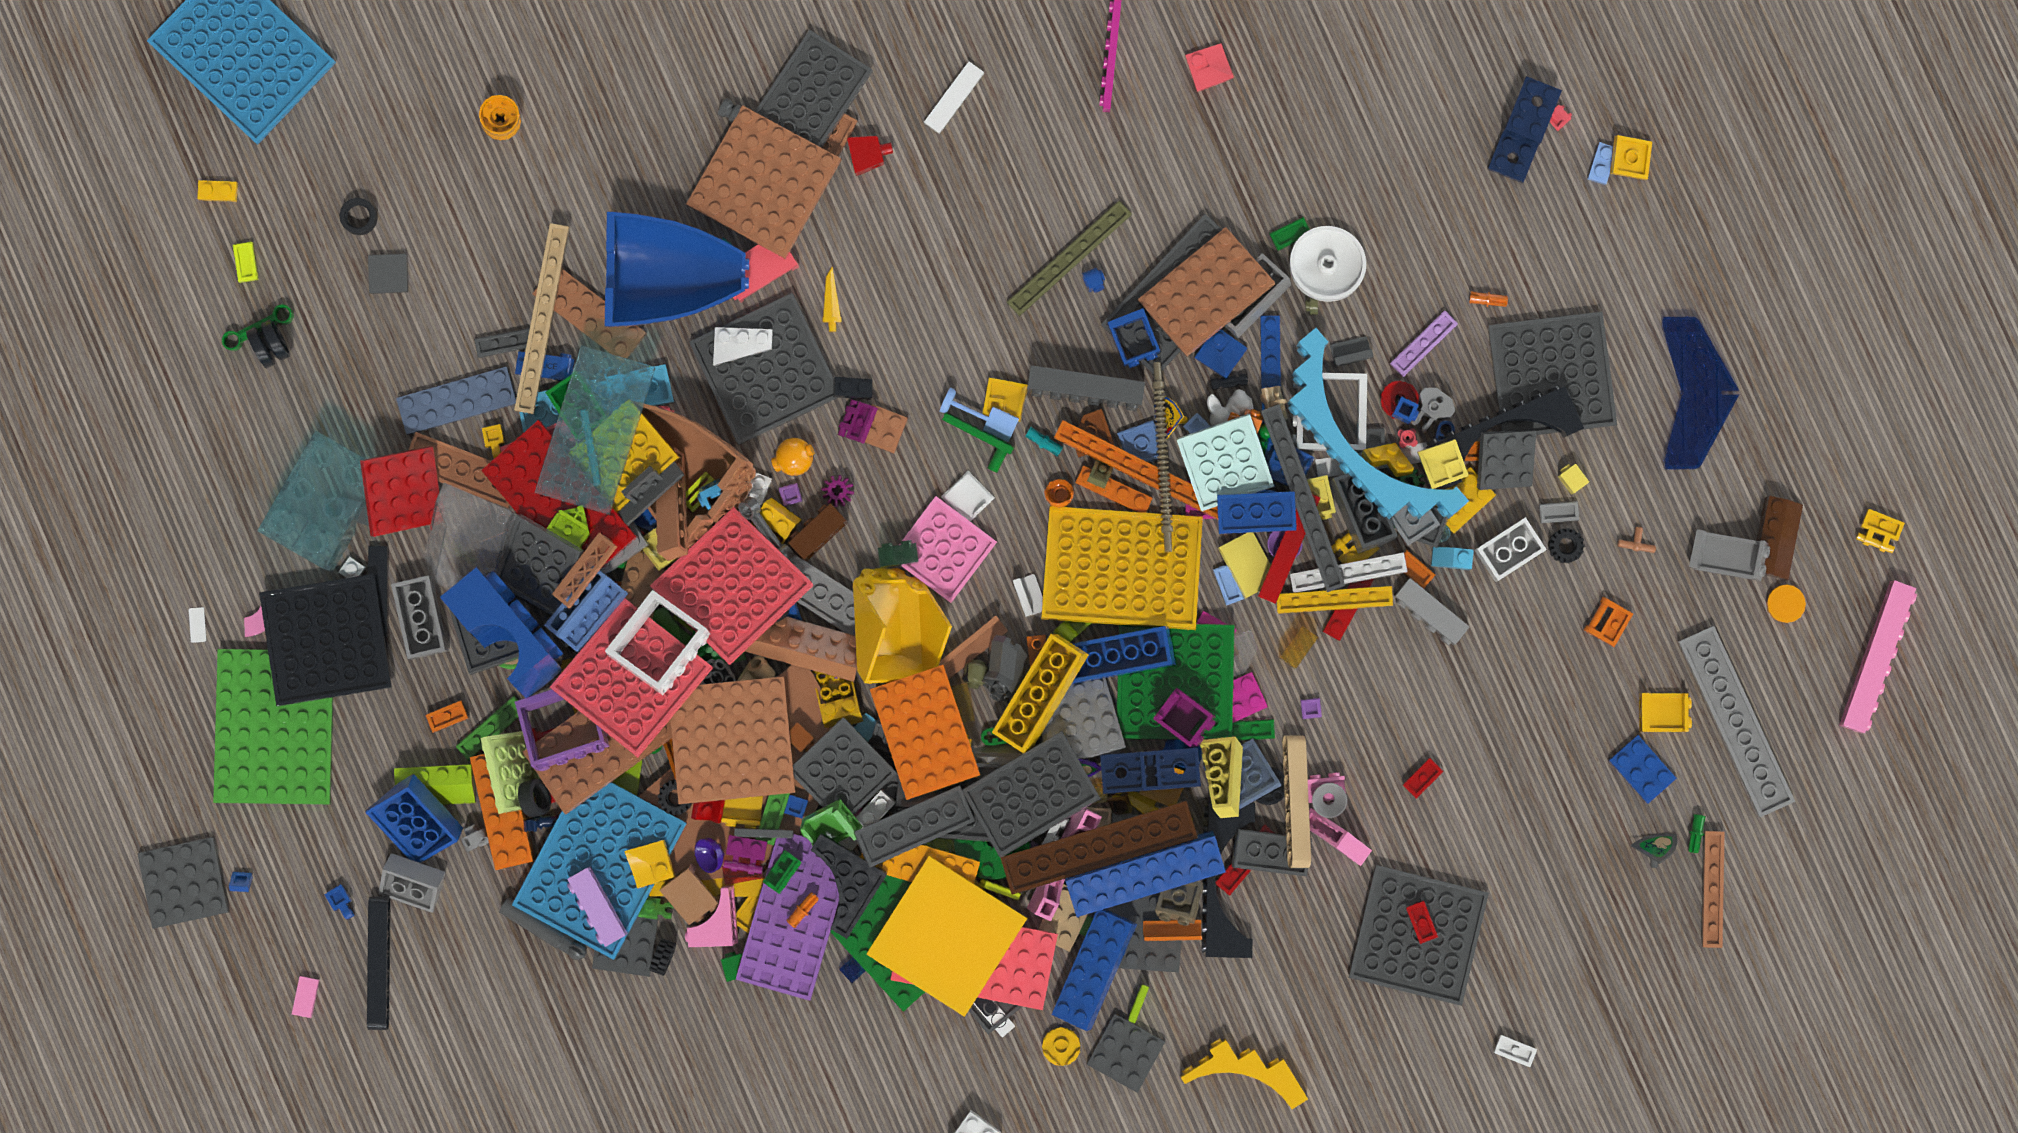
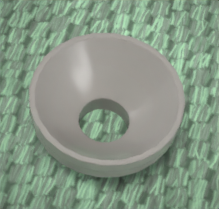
[1312,783,1347,818]

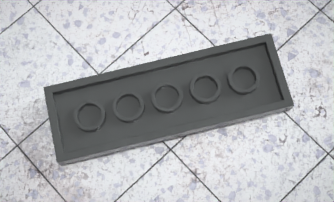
[853,786,975,868]

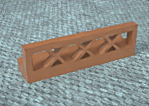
[552,533,617,608]
[938,616,1008,679]

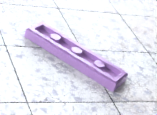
[1390,310,1458,377]

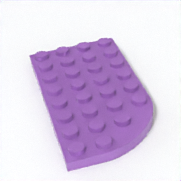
[736,834,839,1001]

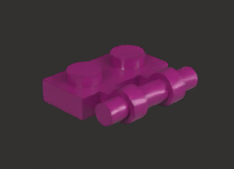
[837,399,878,444]
[723,835,768,875]

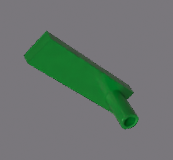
[942,412,1015,473]

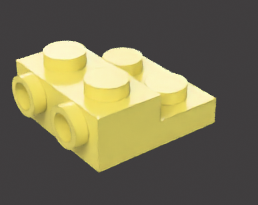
[1307,475,1336,520]

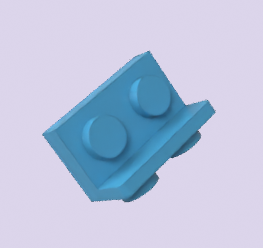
[697,478,722,510]

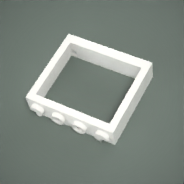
[1292,373,1367,452]
[605,590,710,695]

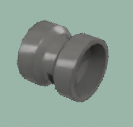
[718,98,742,123]

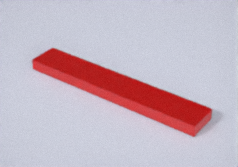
[1258,494,1321,604]

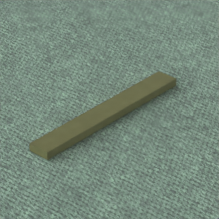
[1007,200,1132,317]

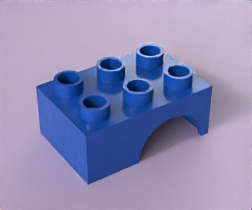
[440,567,563,698]

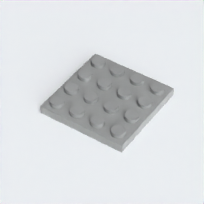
[1042,678,1126,760]

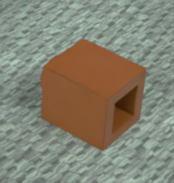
[789,722,815,753]

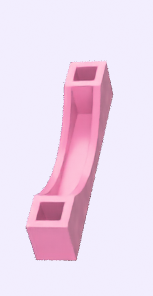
[1027,808,1102,921]

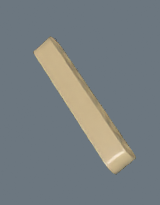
[1282,735,1311,868]

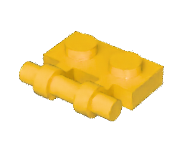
[1856,509,1905,553]
[1331,531,1380,564]

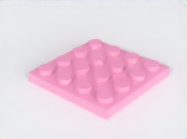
[890,496,997,603]

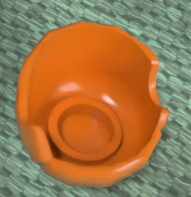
[1044,479,1074,508]

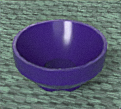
[694,838,725,873]

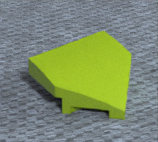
[547,505,590,548]

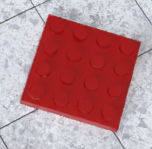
[360,446,443,537]

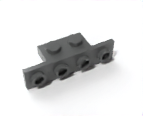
[618,461,684,525]

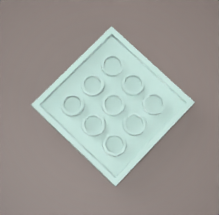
[1177,413,1274,511]

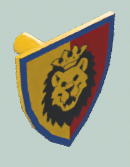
[1154,396,1188,439]

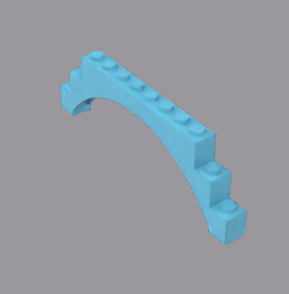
[1288,328,1469,519]

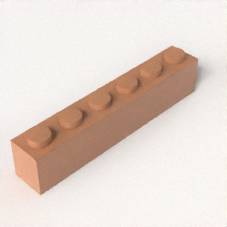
[655,446,688,561]

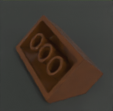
[1756,496,1803,580]

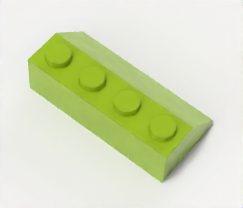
[394,764,476,805]

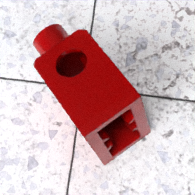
[847,136,893,176]

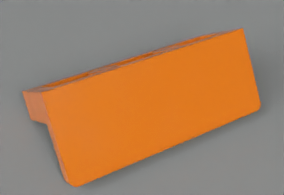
[1143,920,1202,941]

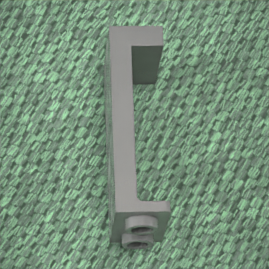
[1689,529,1770,581]

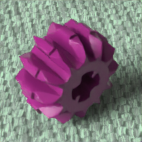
[822,475,854,507]

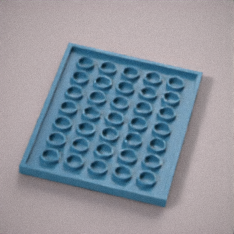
[147,0,336,145]
[512,782,687,960]

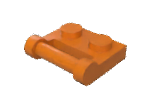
[1584,597,1633,647]

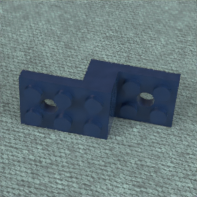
[1487,76,1562,183]
[1100,748,1201,794]

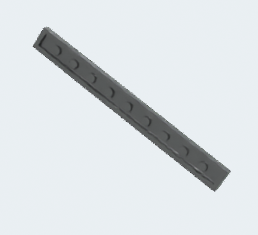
[1261,404,1345,592]

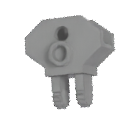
[1412,388,1455,433]

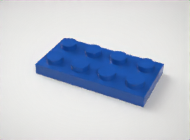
[1217,492,1297,534]

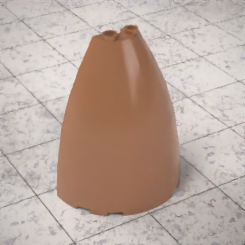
[632,401,756,548]

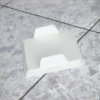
[941,471,995,522]

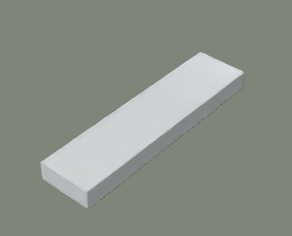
[924,62,984,134]

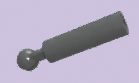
[499,896,587,960]

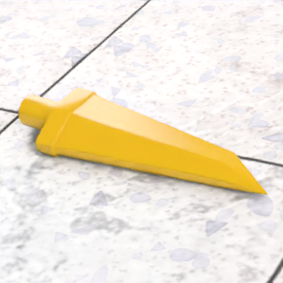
[822,267,842,332]
[1115,791,1159,814]

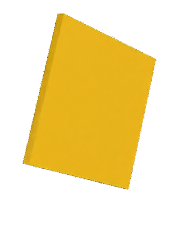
[867,856,1027,1017]

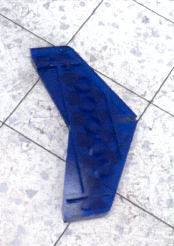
[1661,317,1740,470]

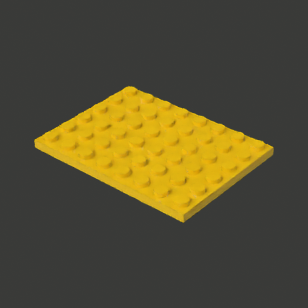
[1041,506,1203,630]

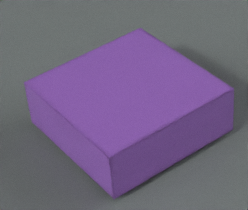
[779,483,802,507]
[1300,698,1322,719]

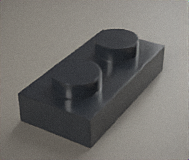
[833,377,872,400]

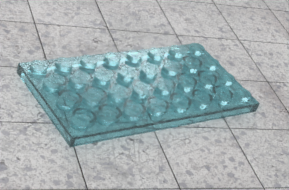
[535,345,656,515]

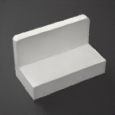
[1013,574,1043,617]

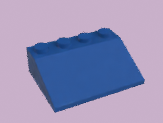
[365,774,463,863]

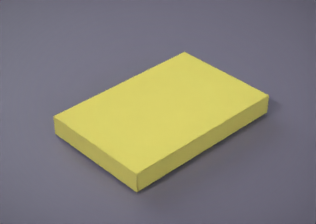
[1218,532,1271,599]

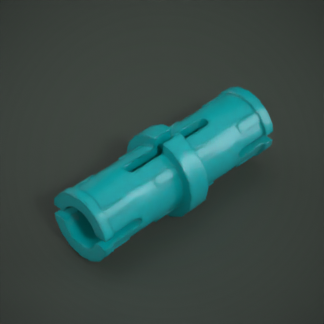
[1025,427,1064,457]

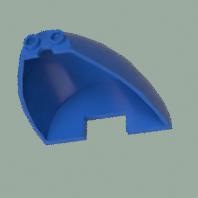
[605,212,749,327]

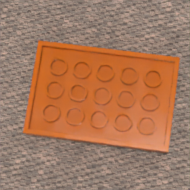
[870,665,980,800]

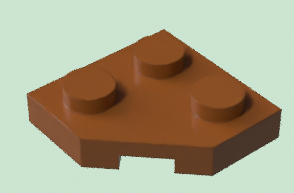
[1075,409,1114,458]

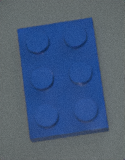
[1608,735,1677,804]

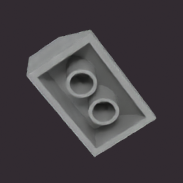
[379,853,445,913]

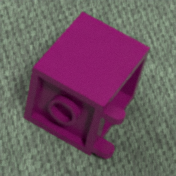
[1153,688,1216,748]

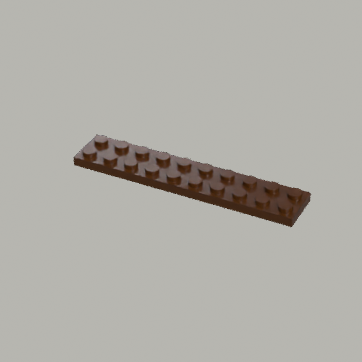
[1001,801,1198,895]

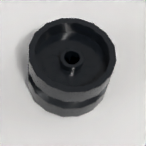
[246,319,290,369]

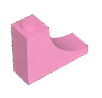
[1309,808,1372,866]
[685,885,738,947]

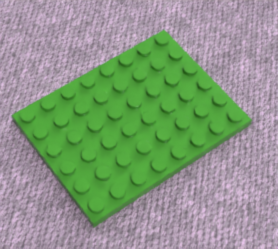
[213,649,333,804]

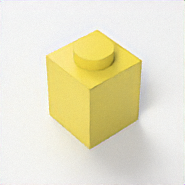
[1558,464,1589,495]

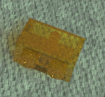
[1279,626,1318,670]

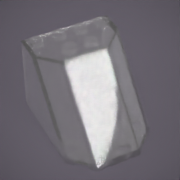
[424,483,518,590]

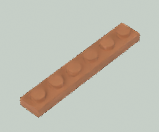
[1702,831,1725,948]

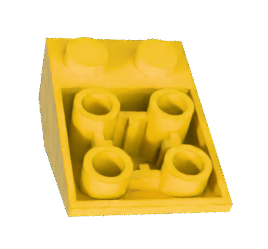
[751,498,802,544]
[812,671,864,728]

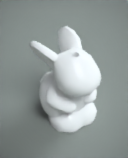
[1207,389,1254,426]

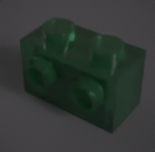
[878,540,919,568]

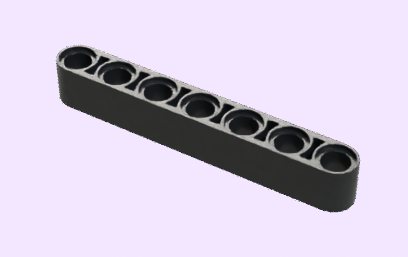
[367,897,390,1030]

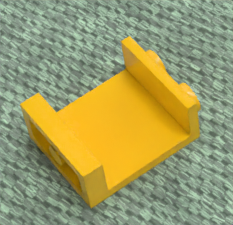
[721,796,763,828]

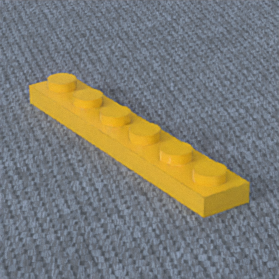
[1277,586,1393,614]

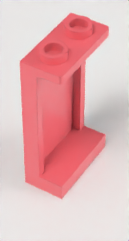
[733,245,799,303]

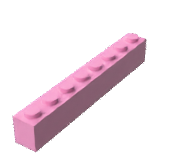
[1839,580,1917,733]

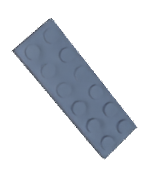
[396,367,516,435]

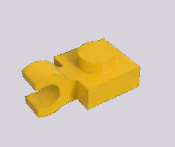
[482,424,505,458]

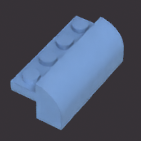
[544,565,628,653]

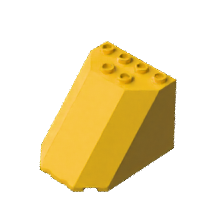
[853,568,952,684]

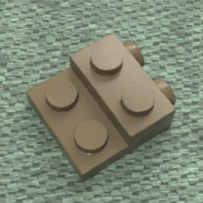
[1155,881,1203,926]

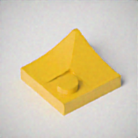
[982,378,1028,422]
[624,840,675,888]

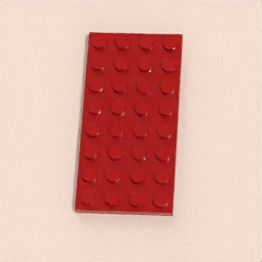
[481,420,638,570]

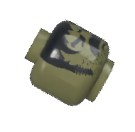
[962,660,988,689]

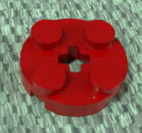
[1380,381,1419,419]

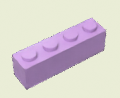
[567,867,628,947]

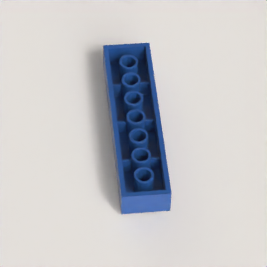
[1065,831,1226,917]

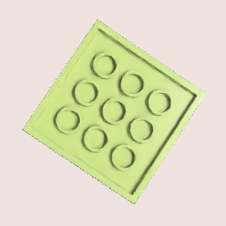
[481,731,540,814]

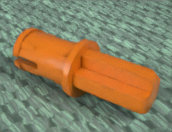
[1469,291,1508,307]
[786,892,819,928]

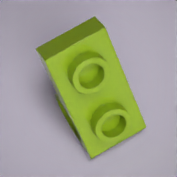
[1053,621,1092,642]

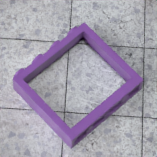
[515,690,610,771]

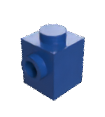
[1391,396,1419,424]

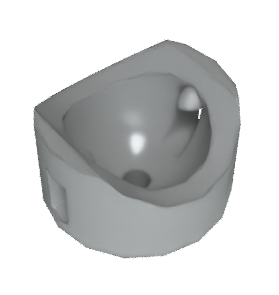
[461,824,489,852]

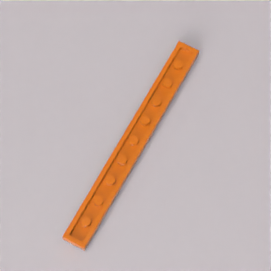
[1054,420,1218,520]

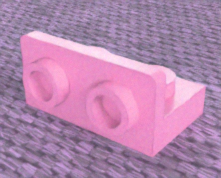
[1308,772,1346,803]

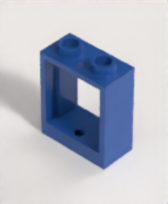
[1107,308,1160,368]

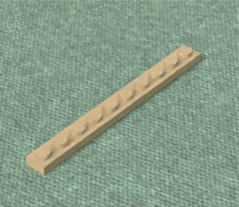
[514,223,570,414]

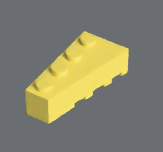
[1200,737,1243,818]

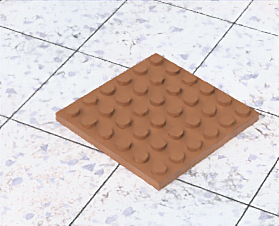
[686,105,842,259]
[670,677,795,804]

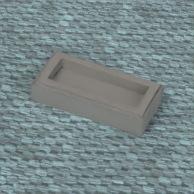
[1539,501,1579,524]

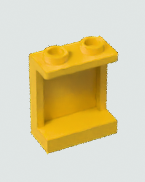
[1639,693,1692,732]

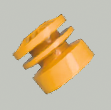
[479,95,521,141]

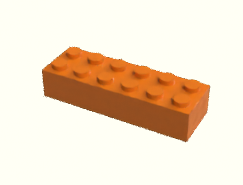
[470,754,536,870]

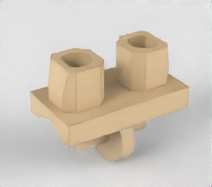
[1260,386,1288,420]

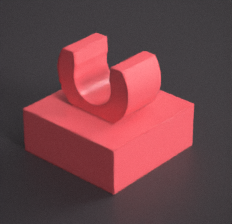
[1550,105,1572,131]

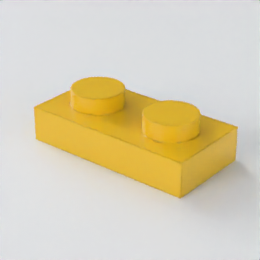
[197,180,238,202]

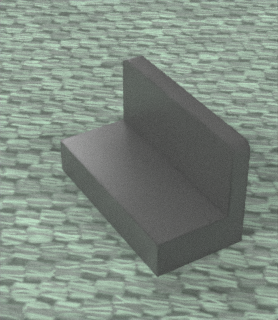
[1330,336,1374,367]

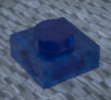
[839,957,865,983]

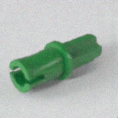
[1688,814,1706,853]

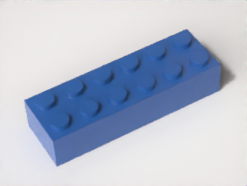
[1072,626,1176,684]
[1051,909,1137,1031]

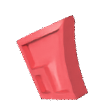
[1185,43,1234,92]

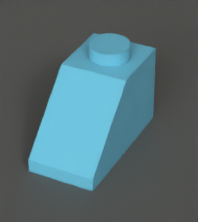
[1431,547,1474,570]

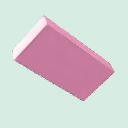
[292,976,320,1018]

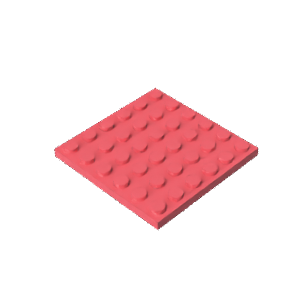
[650,507,814,665]
[550,598,713,758]

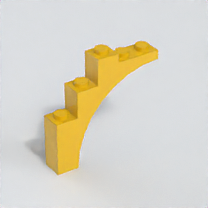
[1180,1038,1308,1109]

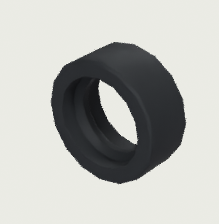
[339,198,378,235]
[518,779,551,817]

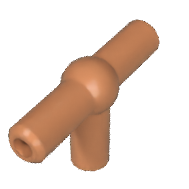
[1617,527,1656,553]

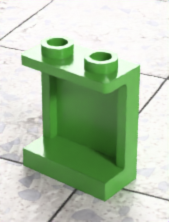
[800,799,862,846]

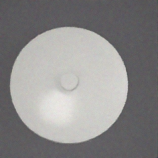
[1289,226,1366,302]

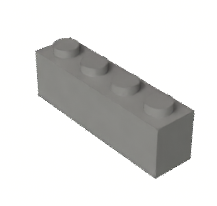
[1394,578,1470,646]

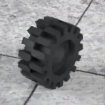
[1548,528,1585,563]
[658,779,692,815]
[649,938,677,976]

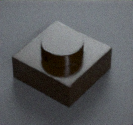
[1107,793,1133,815]

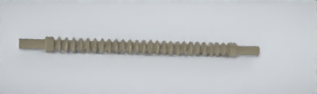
[1152,362,1173,552]

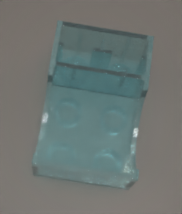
[257,430,366,572]

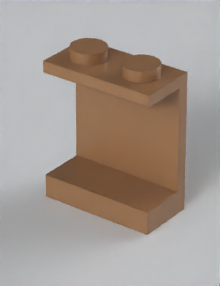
[659,862,721,925]

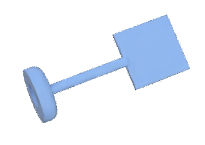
[939,387,1019,442]

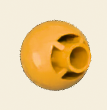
[771,438,815,476]

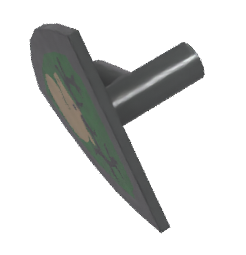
[1631,833,1677,868]

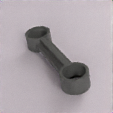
[738,497,794,562]

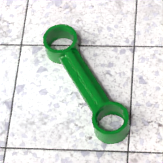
[222,304,294,351]

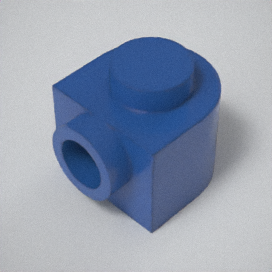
[1082,268,1105,293]

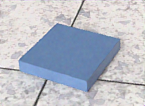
[1117,420,1159,463]

